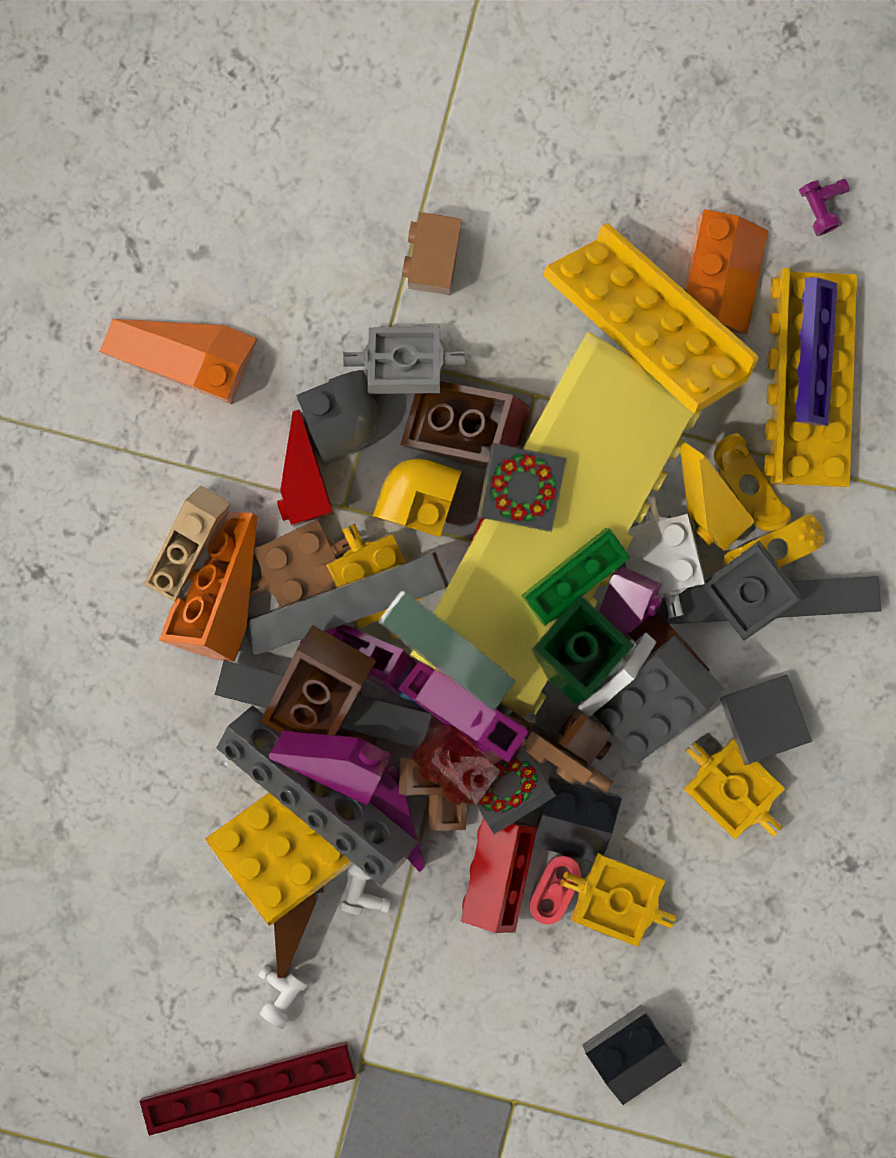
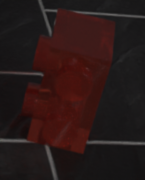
[411,724,500,806]

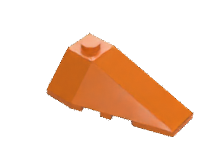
[99,319,257,404]
[159,512,257,662]

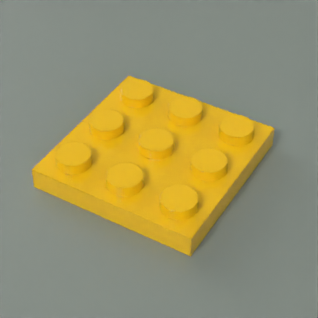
[205,793,354,927]

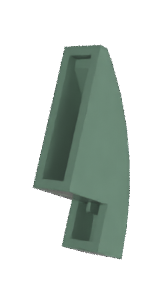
[379,591,516,711]

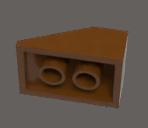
[400,381,530,469]
[260,625,376,736]

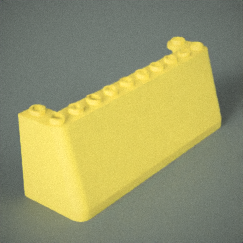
[410,331,702,718]

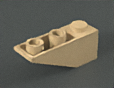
[144,485,231,602]

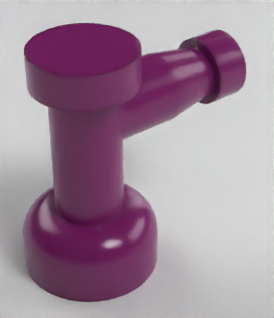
[799,179,849,236]

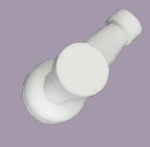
[340,864,391,915]
[258,964,308,1029]

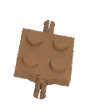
[249,519,351,607]
[508,711,614,793]

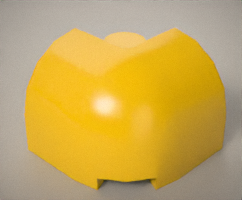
[372,458,462,538]

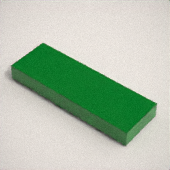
[521,528,630,626]

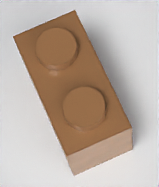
[402,212,462,295]

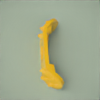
[713,433,791,531]
[724,513,824,568]

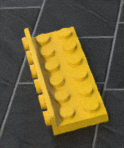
[543,223,758,414]
[764,268,857,488]

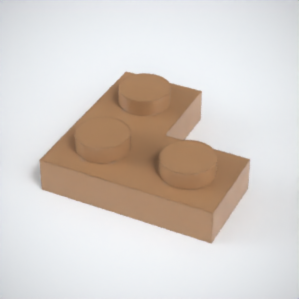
[399,757,469,831]

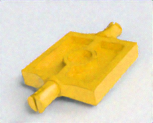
[326,523,422,639]
[682,738,785,840]
[561,853,676,947]

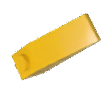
[680,442,755,551]

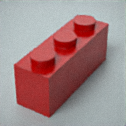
[461,817,537,933]

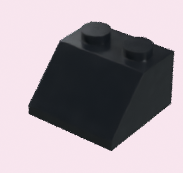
[534,777,622,862]
[583,1005,682,1105]

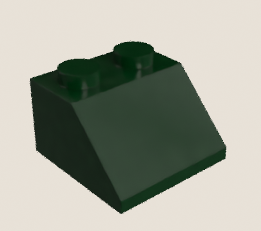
[531,595,634,704]

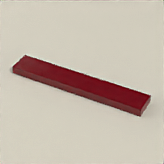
[139,1041,356,1136]

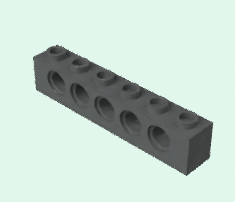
[216,705,418,886]

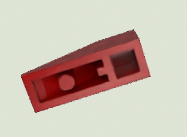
[277,409,334,527]

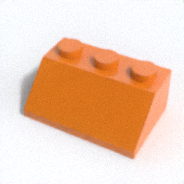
[684,209,768,335]

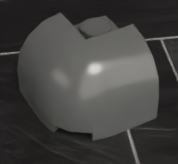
[296,370,380,465]

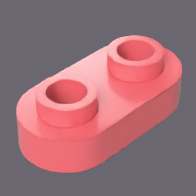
[529,855,581,925]

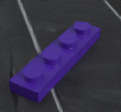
[795,277,837,426]

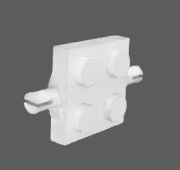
[625,496,706,618]

